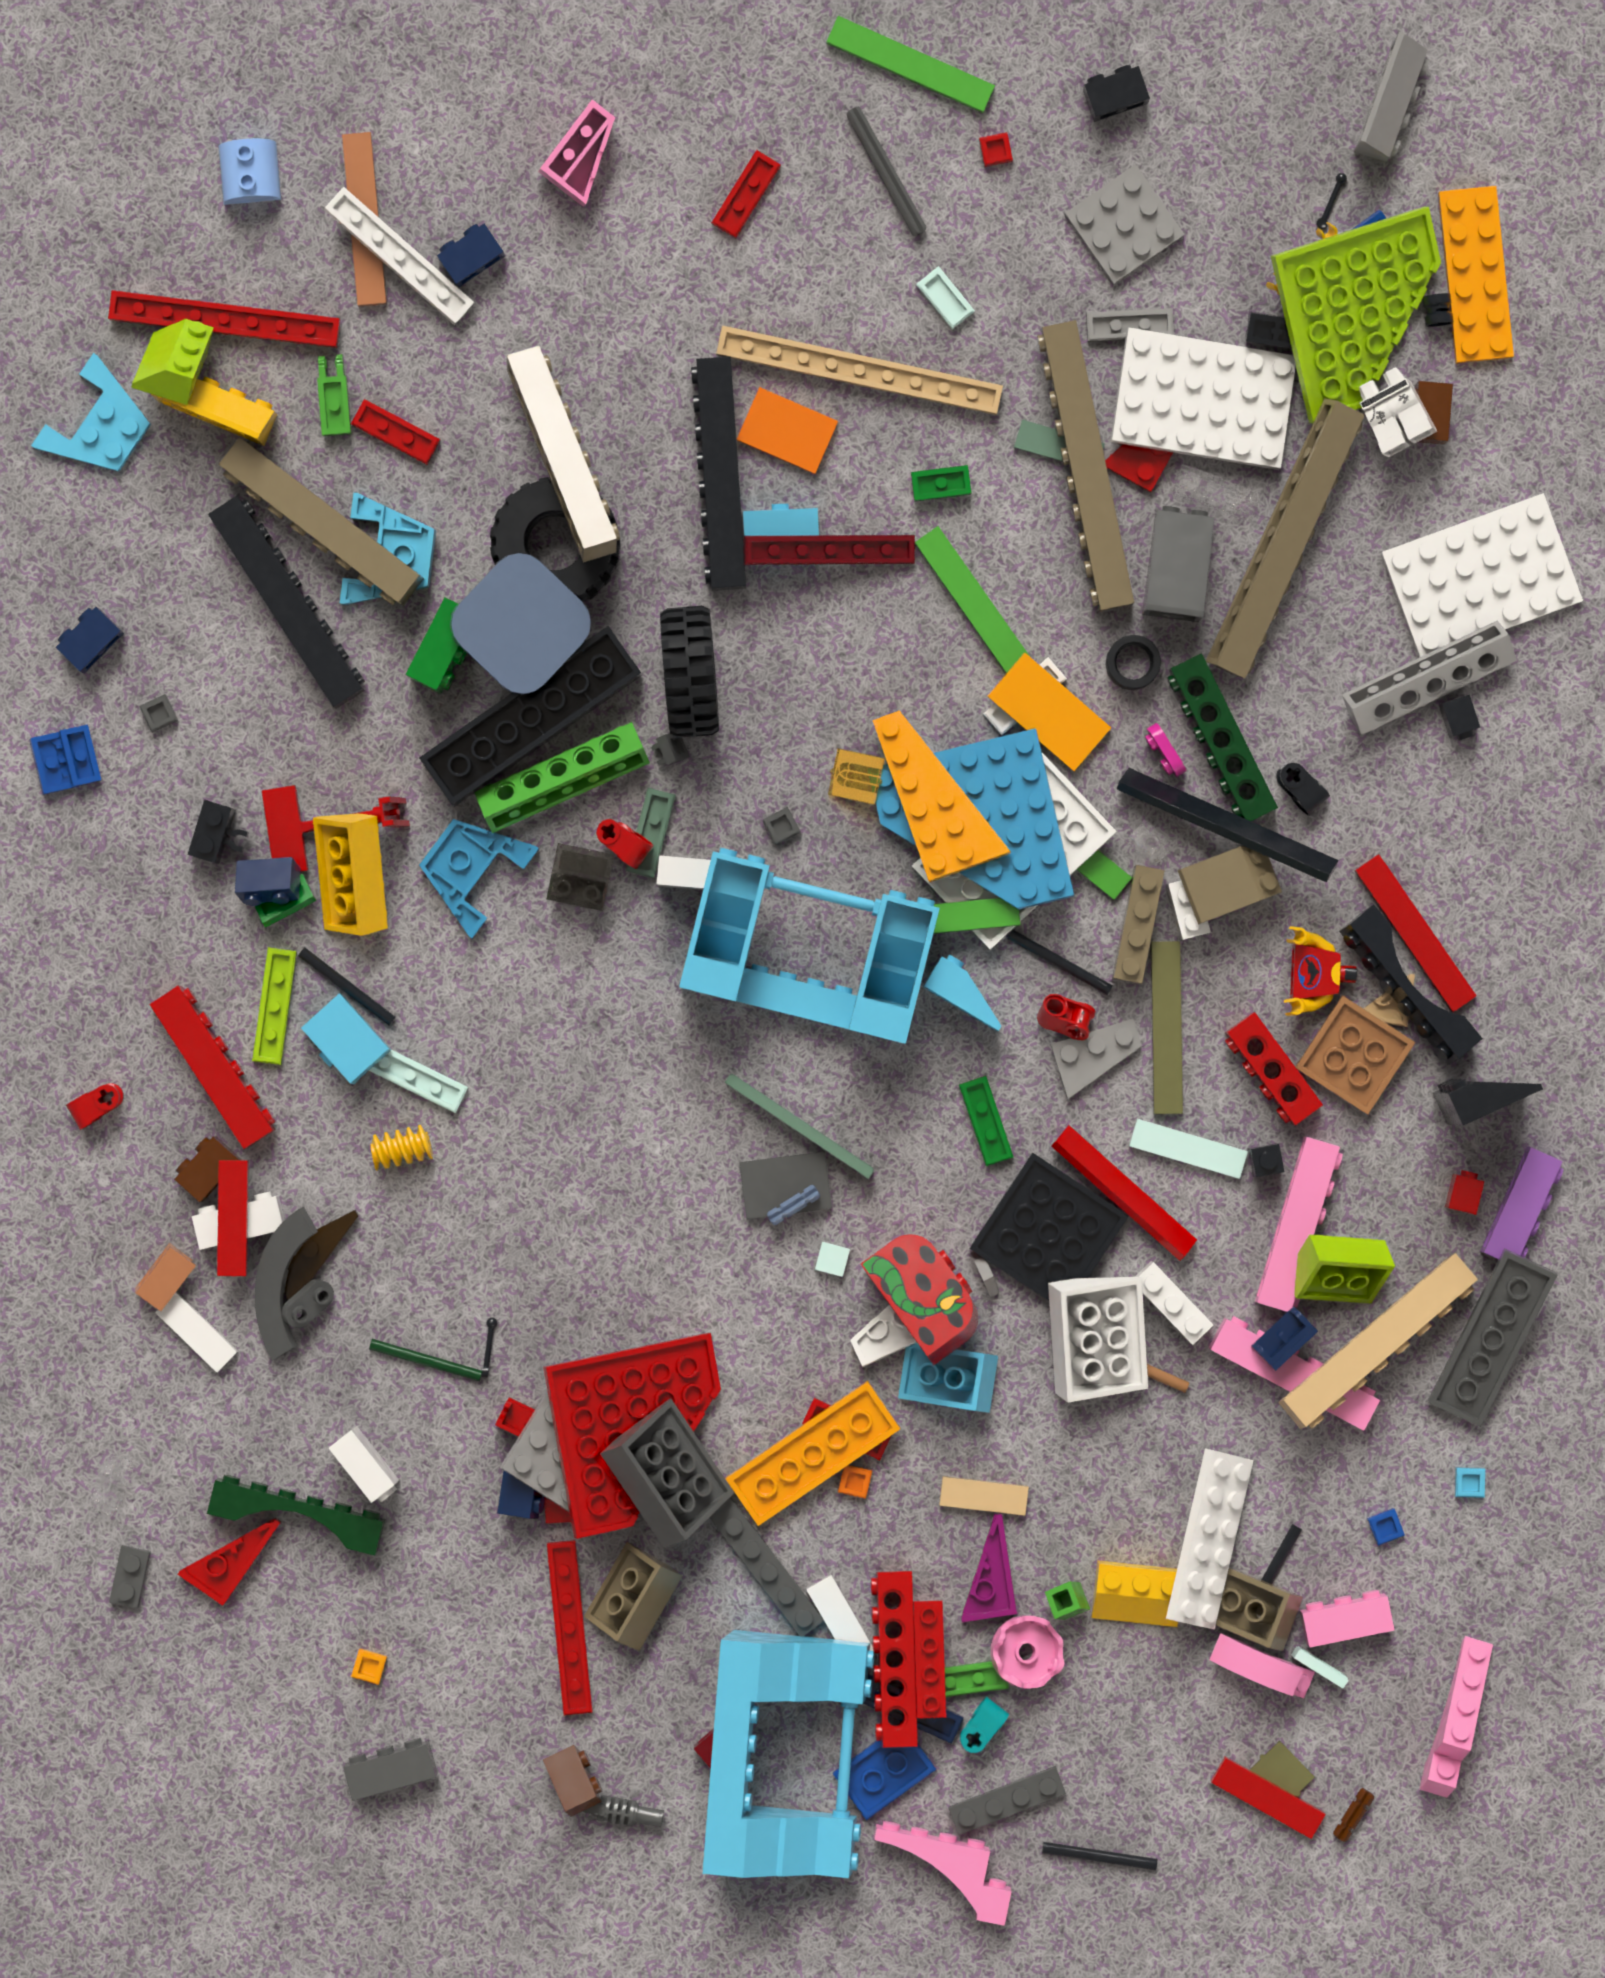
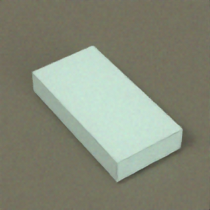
[916,266,975,330]
[1291,1646,1348,1688]

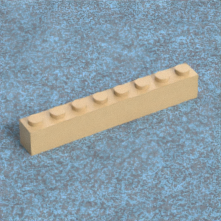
[1278,1253,1478,1429]

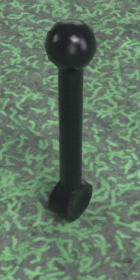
[1316,173,1347,229]
[482,1317,498,1378]

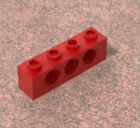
[1225,1012,1323,1125]
[913,1600,946,1718]

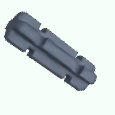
[767,1185,820,1225]

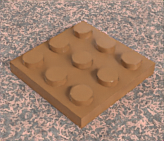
[1295,995,1416,1114]

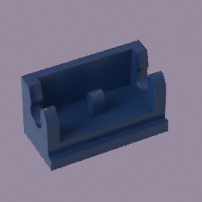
[1251,1306,1318,1371]

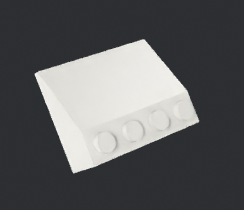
[1048,1277,1148,1403]

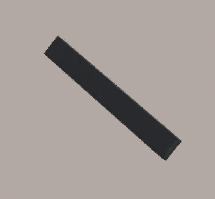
[1117,768,1339,882]

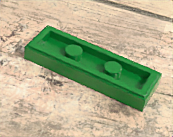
[959,1076,1013,1166]

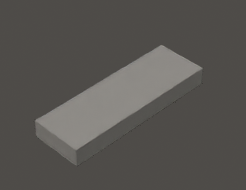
[1086,308,1174,342]

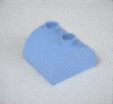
[219,138,281,205]

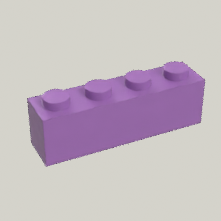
[1480,1147,1564,1260]

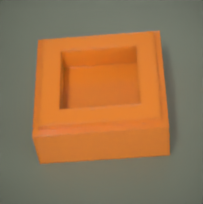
[838,1465,872,1499]

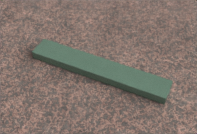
[725,1074,874,1179]

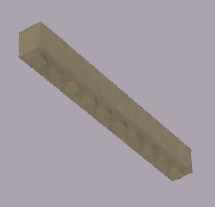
[1037,320,1134,611]
[1206,399,1365,679]

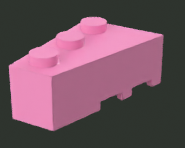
[538,100,615,207]

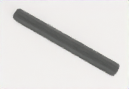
[847,106,926,236]

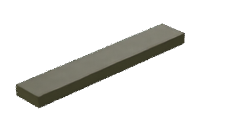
[1151,941,1183,1114]

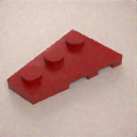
[1105,444,1173,493]

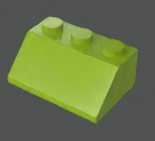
[131,319,214,405]
[1294,1235,1395,1304]

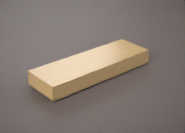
[939,1476,1029,1516]

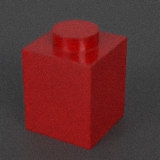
[1445,1170,1485,1215]

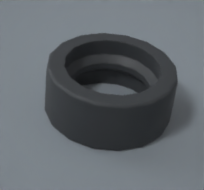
[1105,634,1161,691]

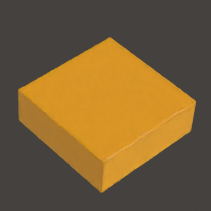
[351,1648,387,1685]

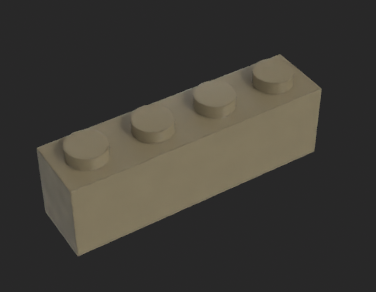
[1112,865,1165,984]

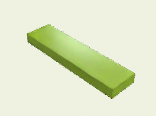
[252,947,297,1065]

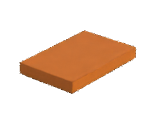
[736,387,838,475]

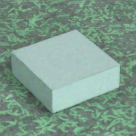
[815,1241,850,1277]

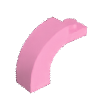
[1210,1633,1315,1698]

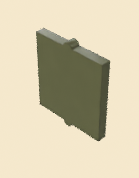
[1250,1740,1315,1797]

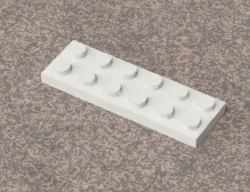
[1166,1448,1254,1630]

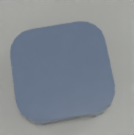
[450,553,591,694]

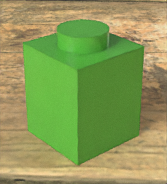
[1045,1581,1090,1620]

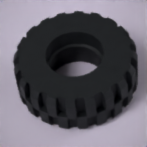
[490,477,620,602]
[660,605,719,738]

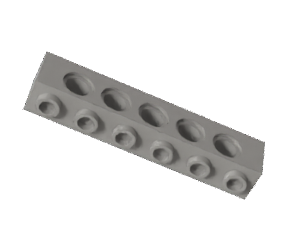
[1342,620,1517,735]

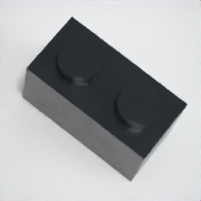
[1083,65,1150,122]

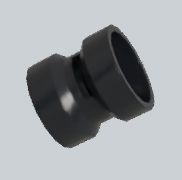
[1422,293,1454,327]

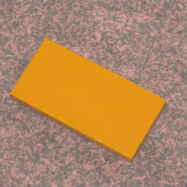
[987,653,1111,771]

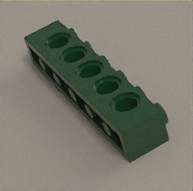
[1167,653,1278,821]

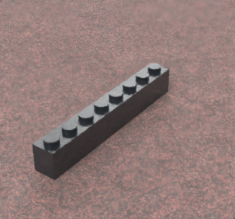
[691,356,746,591]
[208,496,365,709]

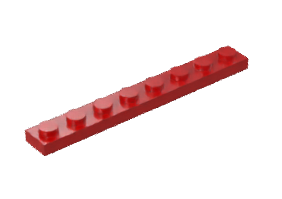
[108,290,341,348]

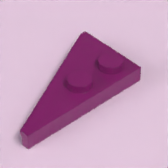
[961,1513,1017,1622]

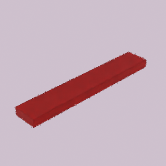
[1354,854,1477,1012]
[1051,1125,1197,1261]
[547,1540,593,1716]

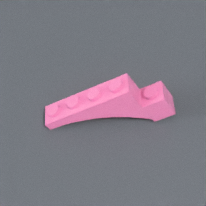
[1419,1636,1493,1798]
[874,1821,1011,1926]

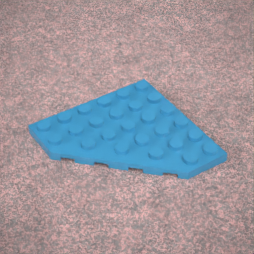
[868,728,1075,910]

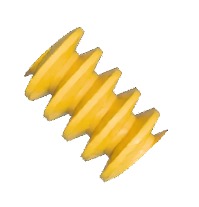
[371,1125,433,1171]

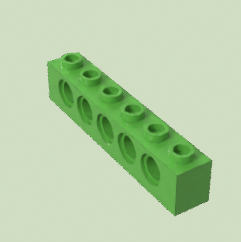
[474,722,650,833]

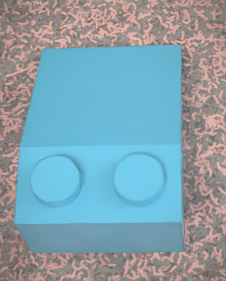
[923,955,1001,1031]
[898,1343,998,1413]

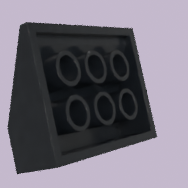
[1433,1078,1543,1126]

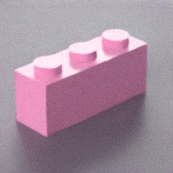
[1300,1590,1394,1648]

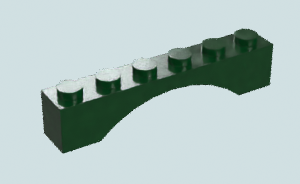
[207,1475,386,1556]

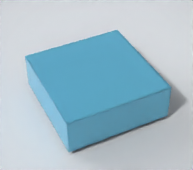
[1455,1467,1485,1498]

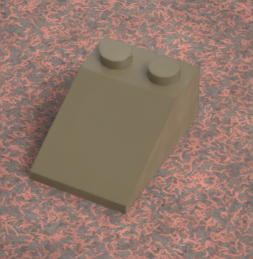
[1178,846,1282,925]
[1216,1568,1303,1651]

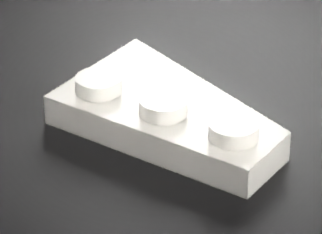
[850,1305,917,1367]

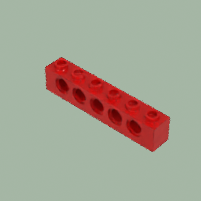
[871,1571,918,1748]

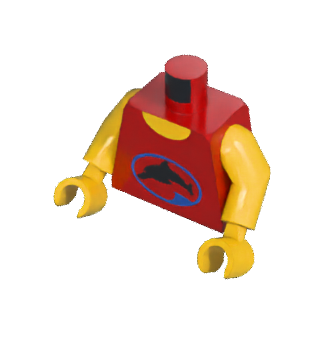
[1284,926,1357,1016]

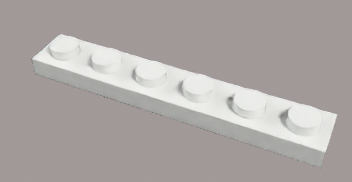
[324,187,474,325]

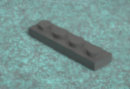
[948,1766,1066,1835]

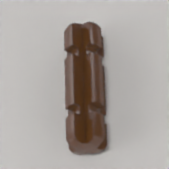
[1333,1788,1374,1842]

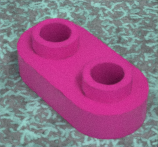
[1145,723,1187,777]

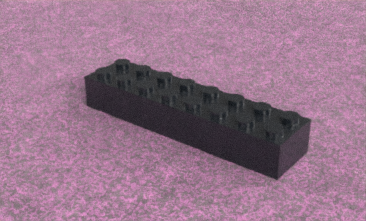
[419,626,643,807]

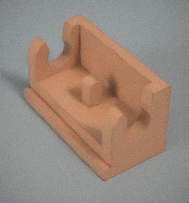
[135,1243,196,1311]

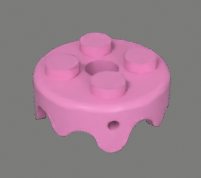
[990,1615,1064,1688]

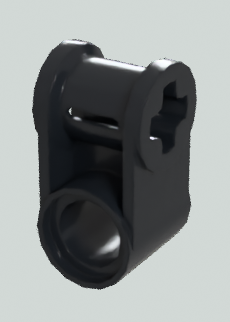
[1276,763,1330,816]

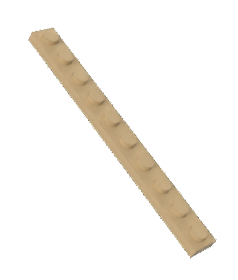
[716,325,1003,415]

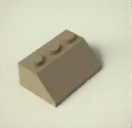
[584,1542,682,1651]

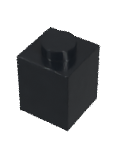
[1439,694,1480,741]
[1248,1143,1285,1177]

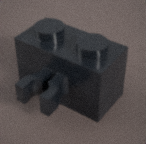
[187,800,249,864]

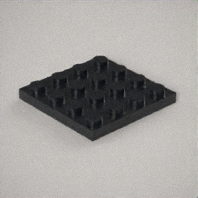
[969,1152,1129,1301]

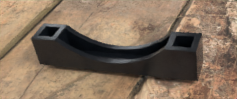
[1339,904,1483,1065]

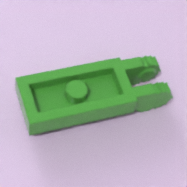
[317,354,352,437]

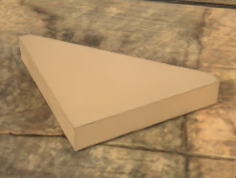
[1364,974,1415,1027]

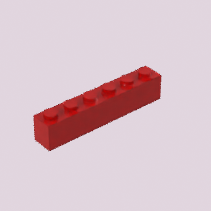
[149,985,276,1149]

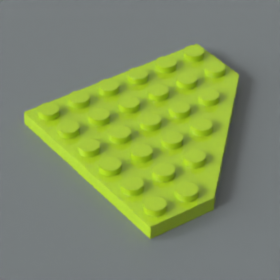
[1271,206,1441,424]

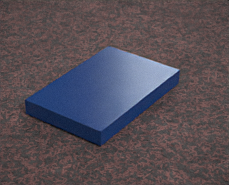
[833,1741,936,1820]

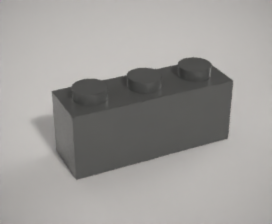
[343,1738,438,1801]

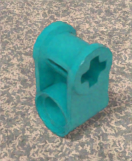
[960,1696,1009,1753]

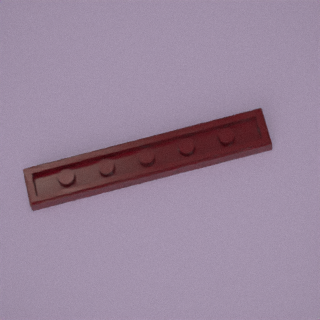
[744,535,915,565]

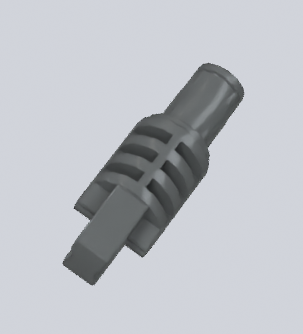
[583,1795,664,1827]

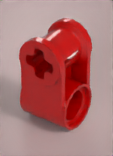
[596,819,654,869]
[1037,994,1096,1040]
[66,1083,124,1130]

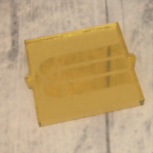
[828,748,885,805]

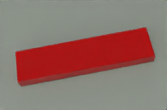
[217,1160,249,1276]
[1211,1756,1326,1839]

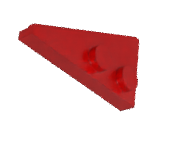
[177,1517,281,1606]

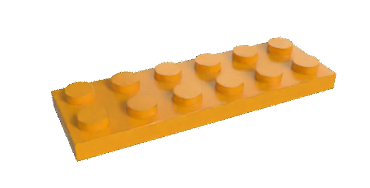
[1438,186,1514,364]
[726,1381,901,1526]

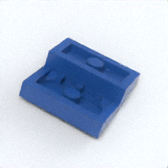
[29,724,101,795]

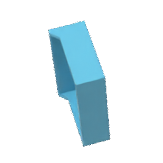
[743,503,819,536]
[301,993,391,1085]

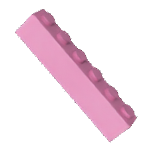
[1255,1136,1343,1312]
[1209,1316,1380,1431]

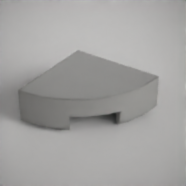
[974,1257,1000,1297]

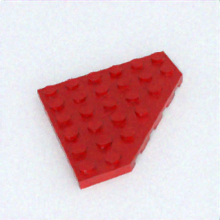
[543,1333,721,1539]

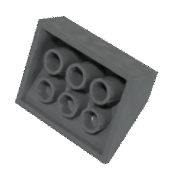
[600,1399,734,1548]

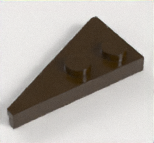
[285,1210,359,1300]

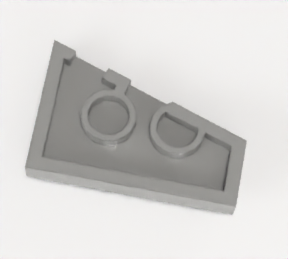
[1050,1019,1142,1099]

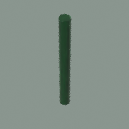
[369,1339,482,1382]

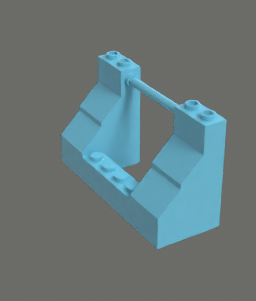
[679,847,940,1044]
[702,1630,875,1878]

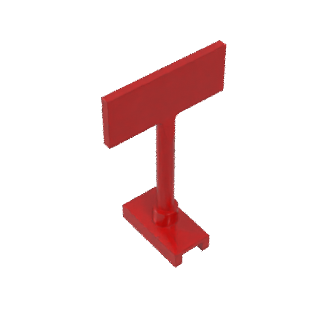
[262,785,410,872]

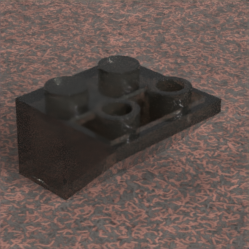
[546,843,616,911]

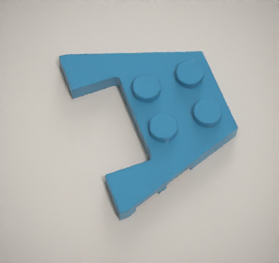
[419,819,539,939]

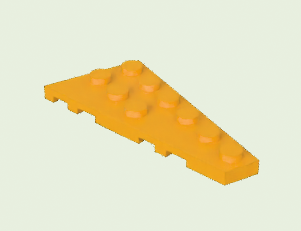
[872,710,1011,882]

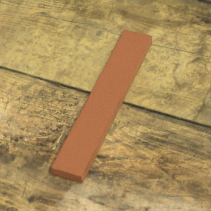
[342,132,387,307]

